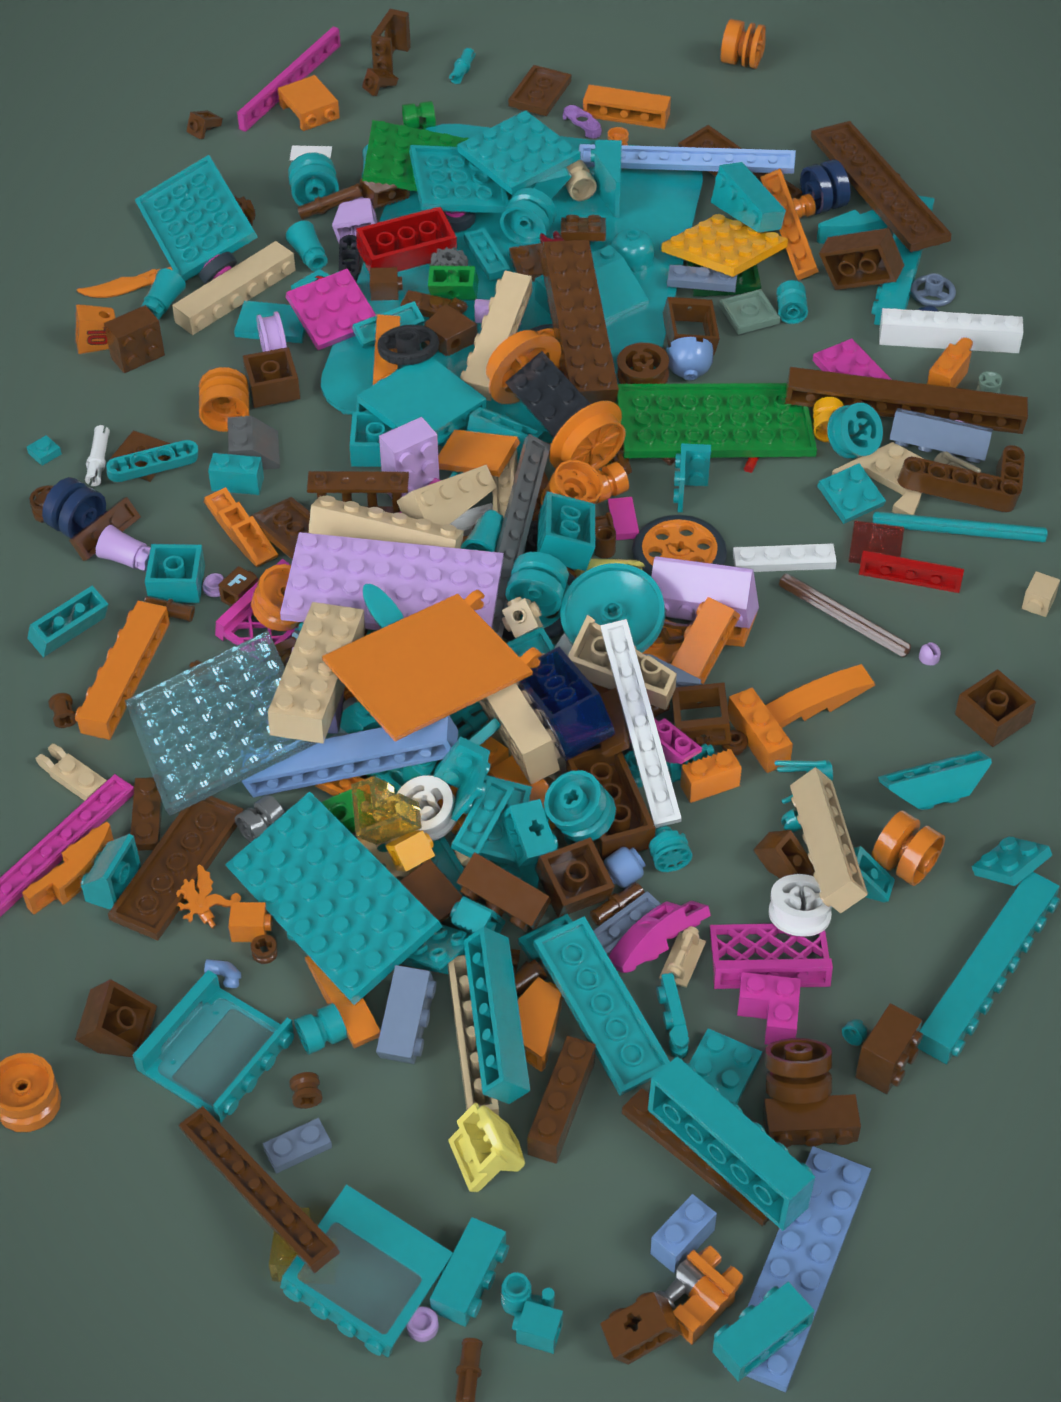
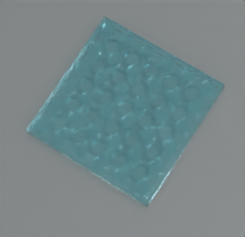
[125,631,317,816]

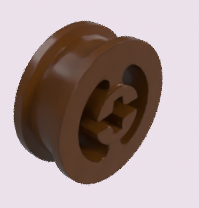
[617,343,669,384]

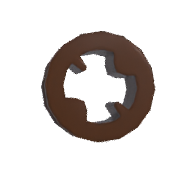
[251,935,278,964]

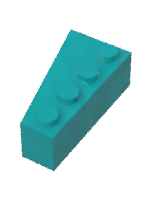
[711,162,786,233]

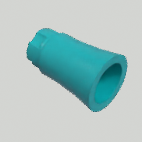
[285,221,328,271]
[141,268,186,320]
[460,510,504,552]

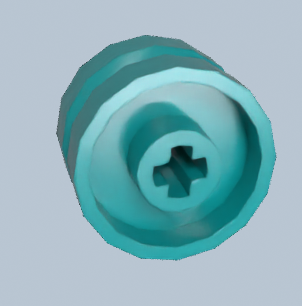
[288,152,339,206]
[500,188,557,246]
[505,552,569,617]
[544,770,616,842]

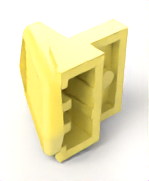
[448,1103,525,1192]

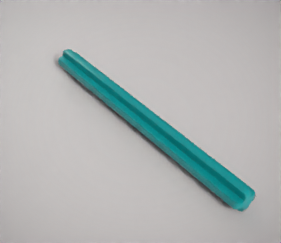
[872,512,1048,542]

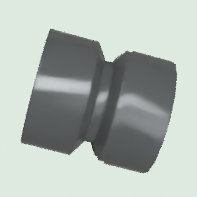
[235,795,285,843]

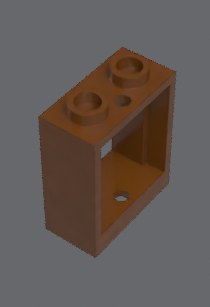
[663,297,720,355]
[672,682,731,747]

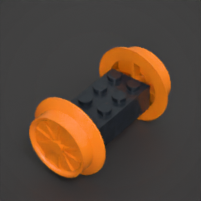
[486,330,626,470]

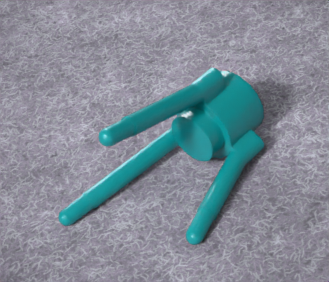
[774,760,833,804]

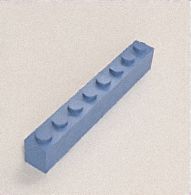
[242,716,458,797]

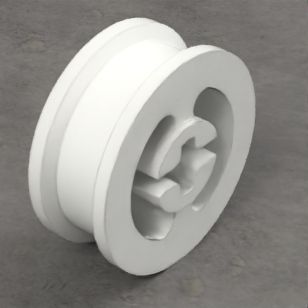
[393,776,457,841]
[768,874,832,936]

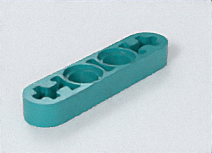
[106,440,198,482]

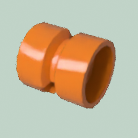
[596,462,629,504]

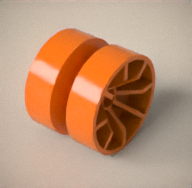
[871,810,945,886]

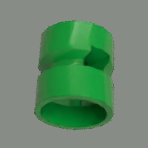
[402,101,436,129]

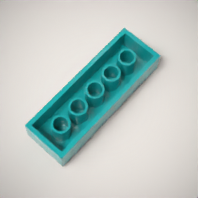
[648,1056,815,1231]

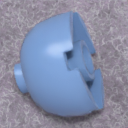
[666,337,713,381]

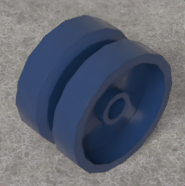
[800,159,851,215]
[42,477,106,539]

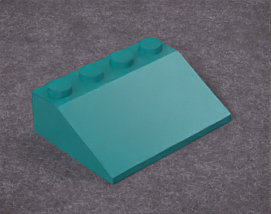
[535,245,649,323]

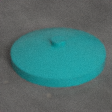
[560,563,665,653]

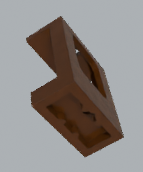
[371,9,411,74]

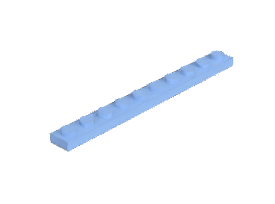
[579,144,796,174]

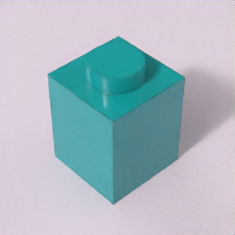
[512,1300,563,1354]

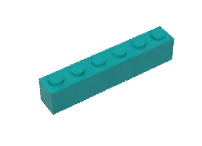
[463,926,530,1104]

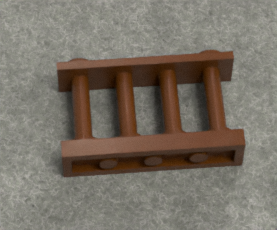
[307,471,409,514]

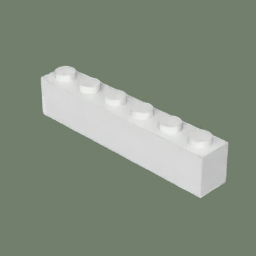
[879,308,1023,353]

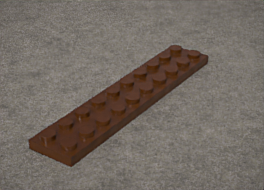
[811,121,952,252]

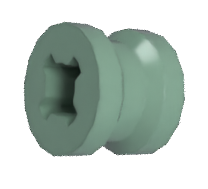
[976,371,1002,393]

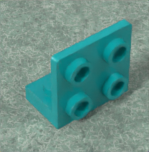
[673,443,711,513]
[433,736,491,821]

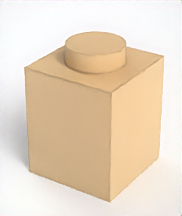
[1022,571,1060,617]

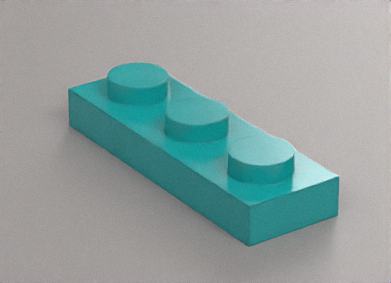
[464,228,510,281]
[352,301,425,348]
[451,776,515,858]

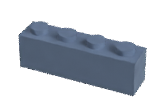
[890,408,993,463]

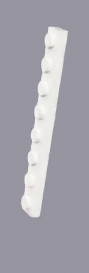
[601,619,681,828]

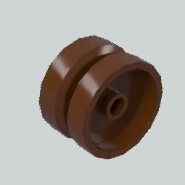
[766,1038,832,1104]

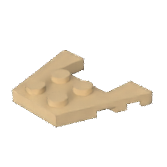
[832,442,924,515]

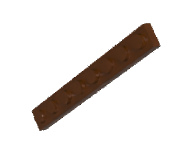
[179,1106,340,1274]

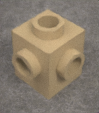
[502,597,544,639]

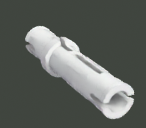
[85,425,110,486]

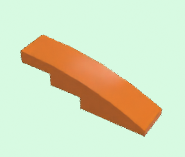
[373,314,400,385]
[204,487,278,568]
[765,664,875,728]
[305,956,381,1049]

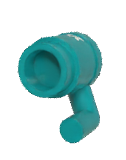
[501,1272,555,1316]

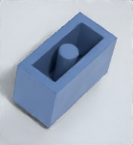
[650,1194,717,1274]

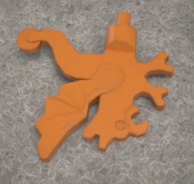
[176,865,241,928]

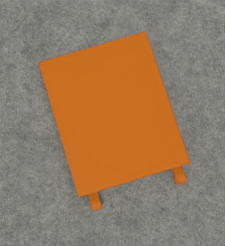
[322,590,541,742]

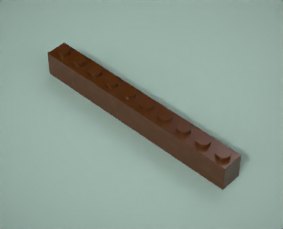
[785,367,1028,434]

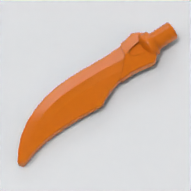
[77,267,173,298]

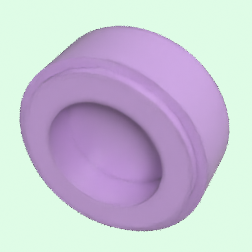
[406,1307,439,1342]

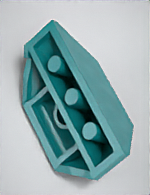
[878,751,992,810]

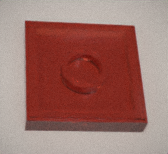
[849,520,904,564]

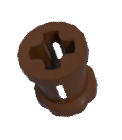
[48,693,76,728]

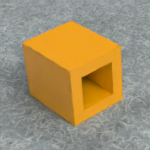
[385,830,435,872]

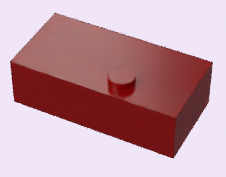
[356,207,457,274]

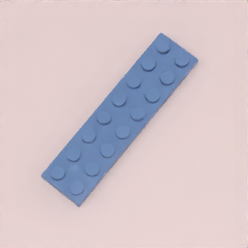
[724,1146,871,1392]

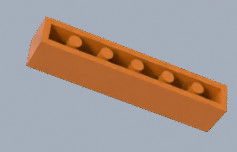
[75,601,170,740]

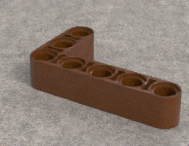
[897,445,1025,512]

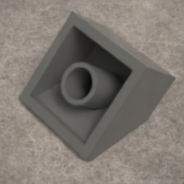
[227,416,280,470]

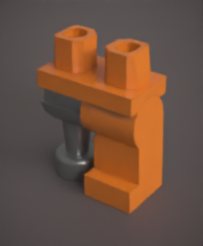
[656,1245,743,1345]

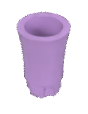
[96,525,151,572]

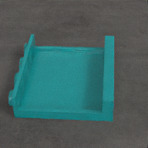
[356,357,487,445]

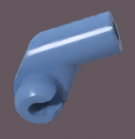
[204,959,241,988]

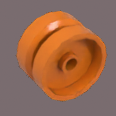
[251,564,301,631]
[0,1053,61,1132]

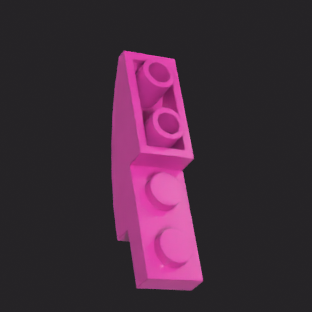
[629,718,702,764]
[609,901,711,973]

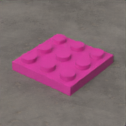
[286,269,376,350]

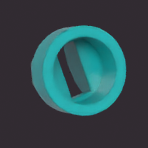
[781,808,802,833]
[842,1019,868,1046]

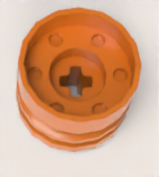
[721,19,766,69]
[199,367,249,432]
[540,460,604,506]

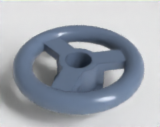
[911,273,956,307]

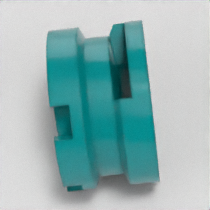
[649,830,693,872]

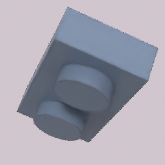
[263,1118,332,1174]

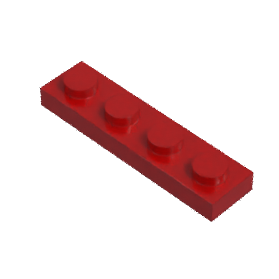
[859,551,964,593]

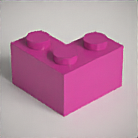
[737,972,801,1045]

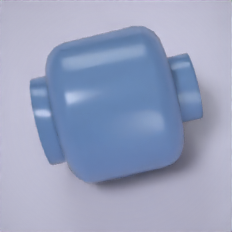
[604,847,646,888]

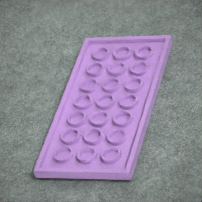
[280,532,503,630]

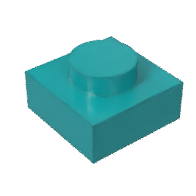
[26,435,62,466]

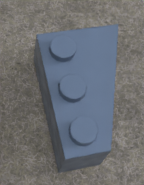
[376,965,436,1064]

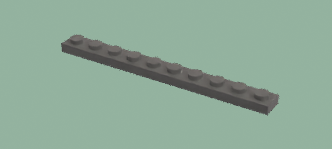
[492,434,551,639]

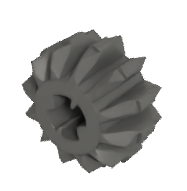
[430,247,468,266]

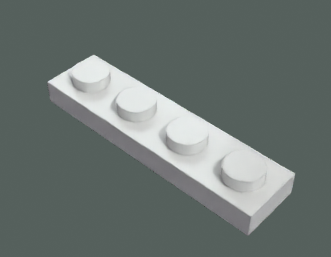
[733,544,836,572]

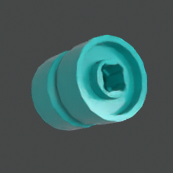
[776,280,808,324]
[294,1003,348,1055]

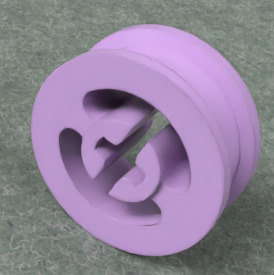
[257,311,287,352]

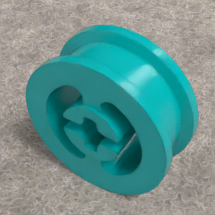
[827,403,883,459]

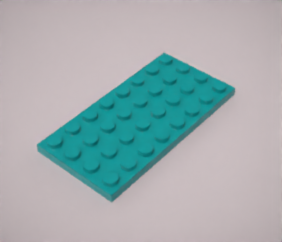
[225,792,443,1005]

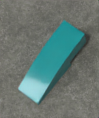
[816,210,887,244]

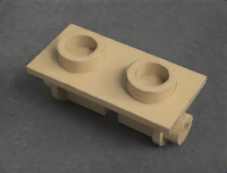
[659,926,706,988]

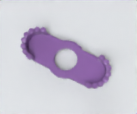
[563,105,602,139]

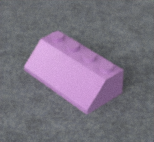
[651,557,759,628]

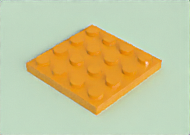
[661,214,788,277]

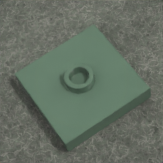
[719,289,780,335]

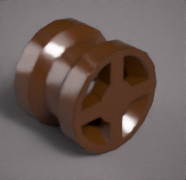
[289,1072,323,1109]

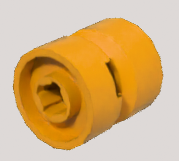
[813,397,844,443]

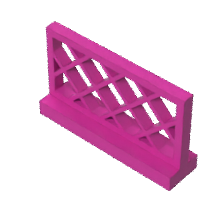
[215,559,304,665]
[709,924,833,989]

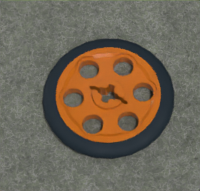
[632,515,727,576]

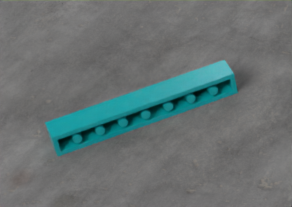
[871,195,935,325]
[917,872,1060,1065]

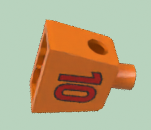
[76,305,115,354]

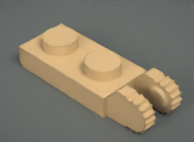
[36,744,107,801]

